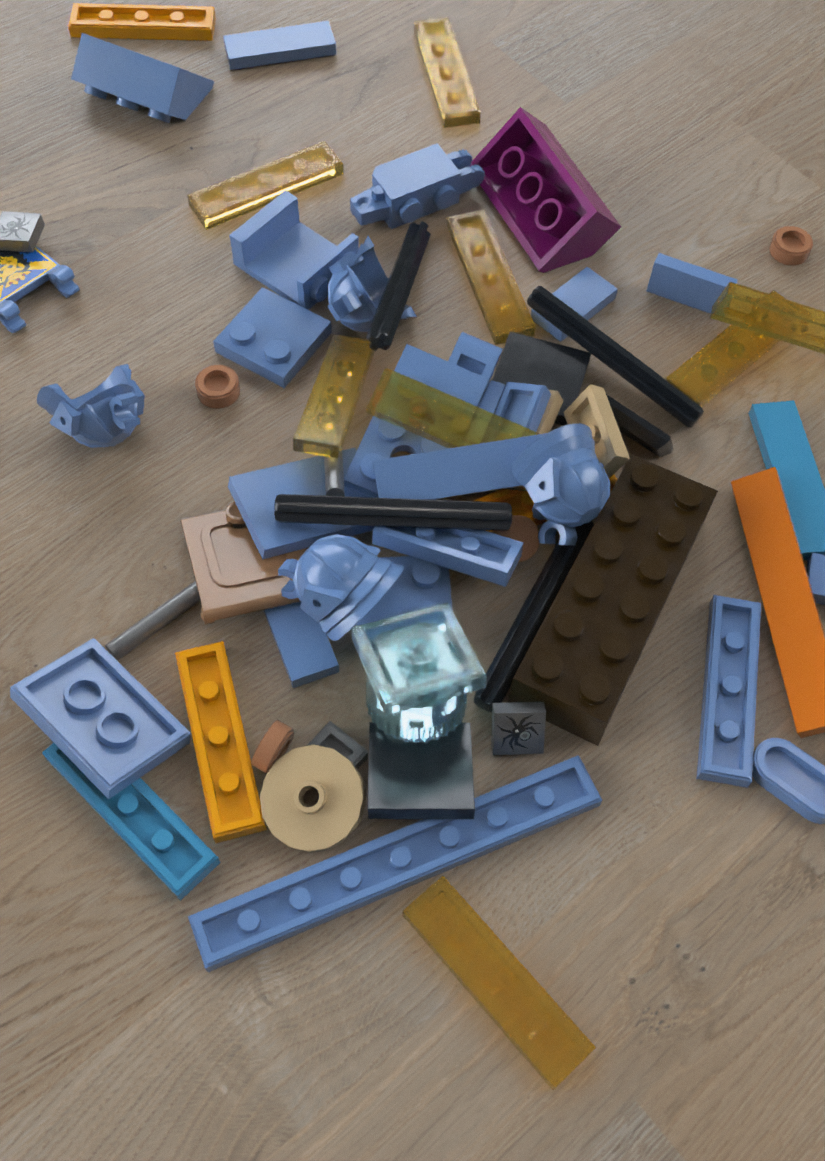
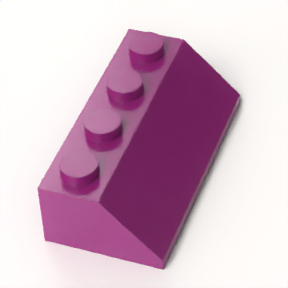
[469,107,621,273]

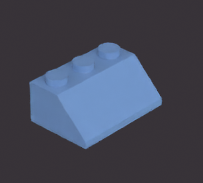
[71,33,214,123]

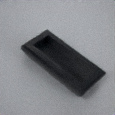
[606,394,674,458]

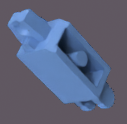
[350,143,485,229]

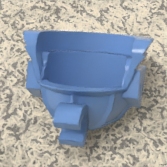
[327,236,417,332]
[37,364,145,448]
[511,423,610,545]
[278,534,404,641]

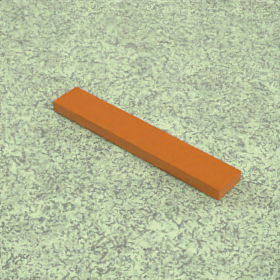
[731,467,825,738]

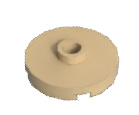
[260,745,367,852]

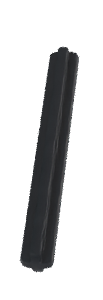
[366,221,431,351]
[527,286,704,428]
[274,494,512,531]
[474,520,594,713]

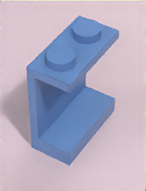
[229,190,359,310]

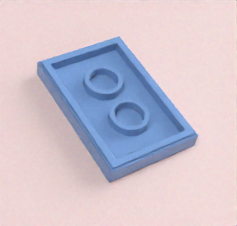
[228,447,375,560]
[10,638,191,799]

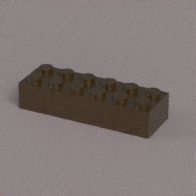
[508,454,718,746]

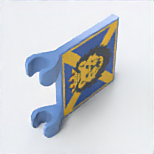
[0,246,80,333]

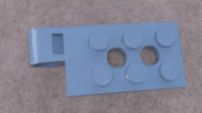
[344,332,503,500]

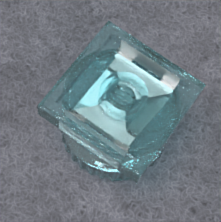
[351,602,487,746]

